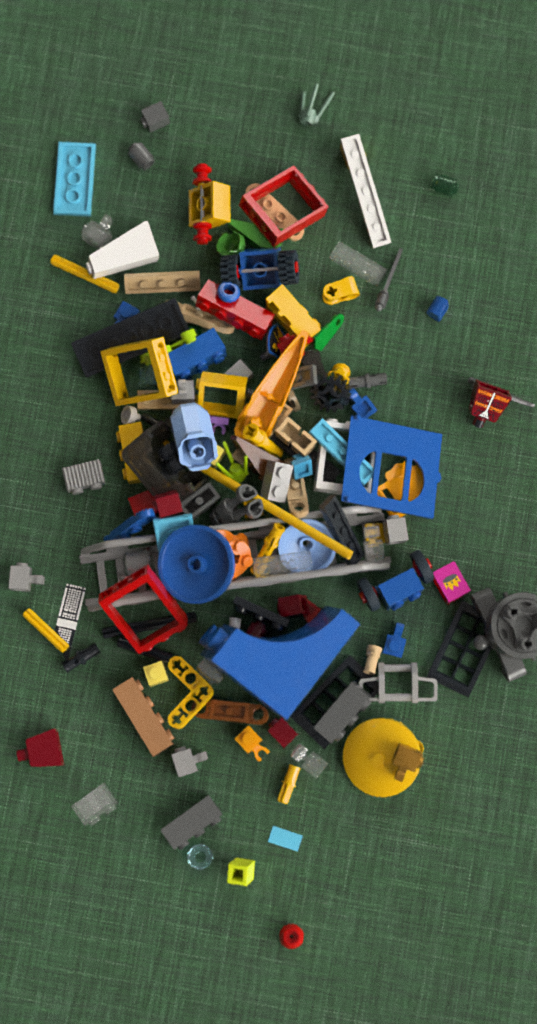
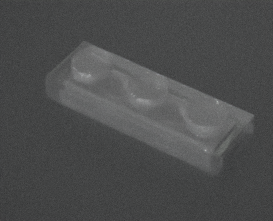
[329,241,387,287]
[252,551,313,578]

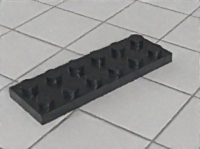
[71,298,189,378]

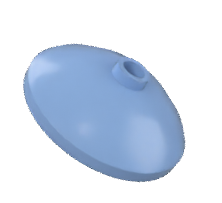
[278,519,336,573]

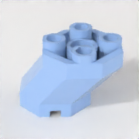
[170,402,218,471]

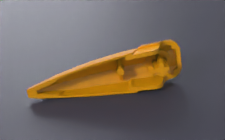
[234,330,309,444]

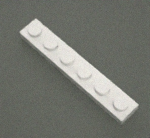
[340,134,391,248]

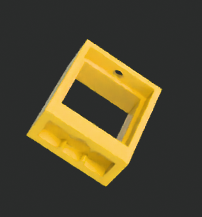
[195,371,248,419]

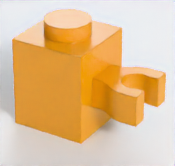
[235,726,270,762]

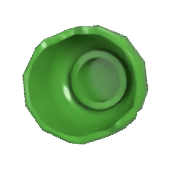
[216,231,246,256]

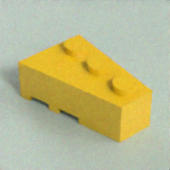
[266,284,321,348]

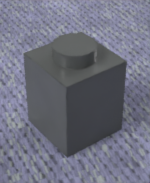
[140,101,170,133]

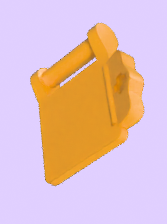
[377,461,423,518]

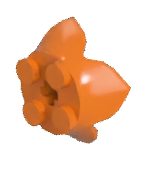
[217,530,253,579]

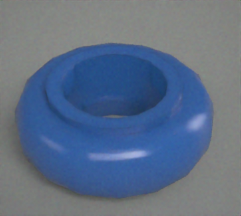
[217,282,240,303]

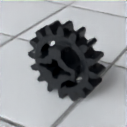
[309,372,351,413]

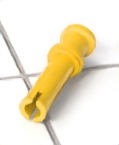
[243,423,283,458]

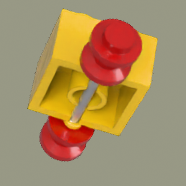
[189,163,231,245]

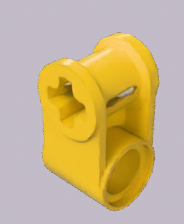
[322,276,360,305]

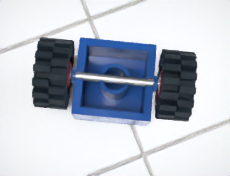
[220,247,300,290]

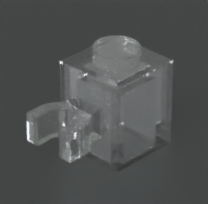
[81,214,113,250]

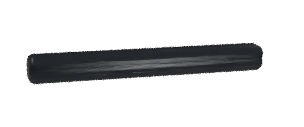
[102,612,197,638]

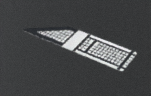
[55,584,86,660]

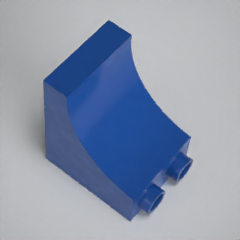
[199,606,360,719]

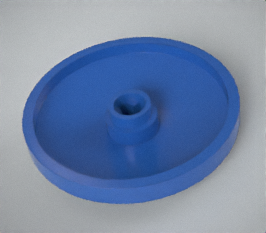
[158,525,235,604]

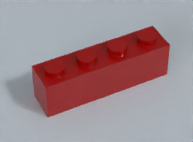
[195,279,275,341]

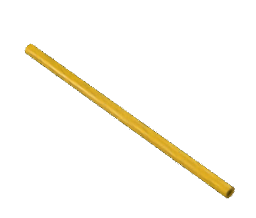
[161,440,353,560]

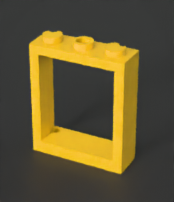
[100,337,179,406]

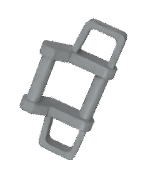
[359,662,438,703]

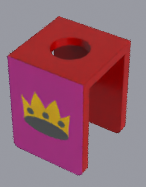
[433,562,471,605]

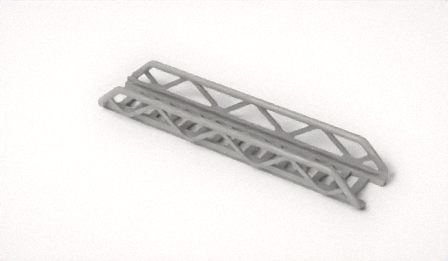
[79,506,391,612]

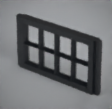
[426,601,491,698]
[291,656,379,749]

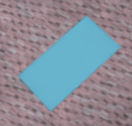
[268,826,303,852]

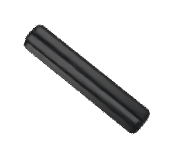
[117,637,173,664]

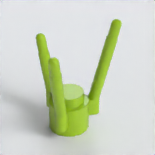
[216,441,249,483]

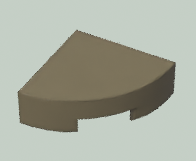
[287,389,301,413]

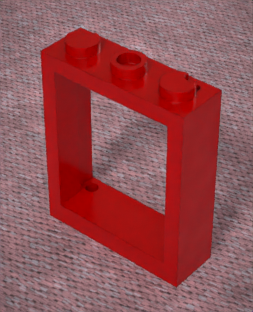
[239,166,329,247]
[98,564,188,654]

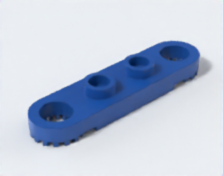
[103,508,156,541]

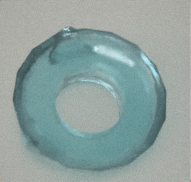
[187,844,213,870]

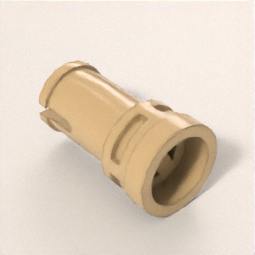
[363,645,382,675]

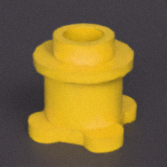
[328,363,350,385]

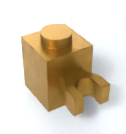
[392,743,424,782]

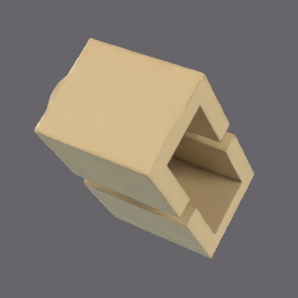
[275,417,317,457]

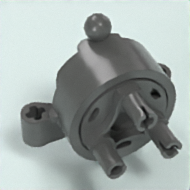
[470,587,537,682]

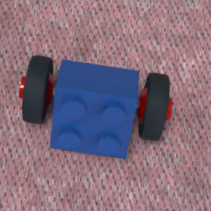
[357,550,434,612]

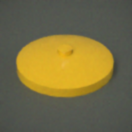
[343,718,420,797]

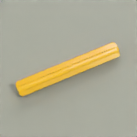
[50,254,120,294]

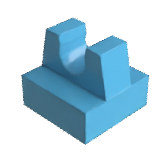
[291,453,313,480]

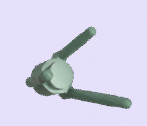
[298,83,335,126]

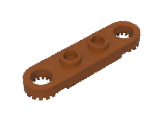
[192,699,269,725]

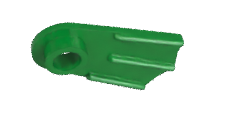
[313,314,344,351]

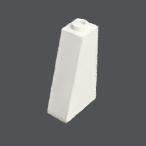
[86,221,159,279]

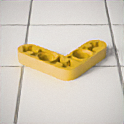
[168,656,214,729]

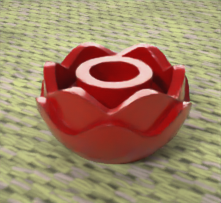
[279,924,304,949]

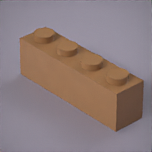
[112,677,175,757]

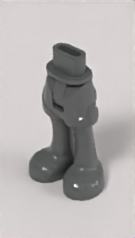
[209,484,263,525]

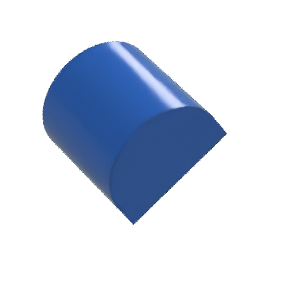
[426,296,449,322]

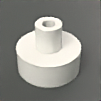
[121,405,141,424]

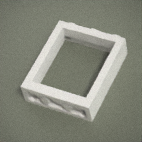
[313,419,375,495]

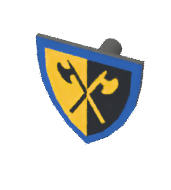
[260,323,284,361]

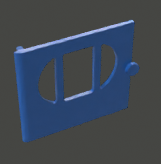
[341,415,442,519]

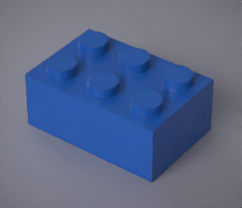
[168,328,227,381]

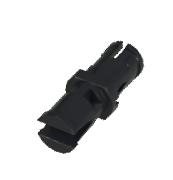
[61,642,101,673]

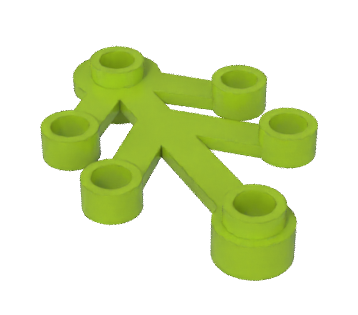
[139,329,197,366]

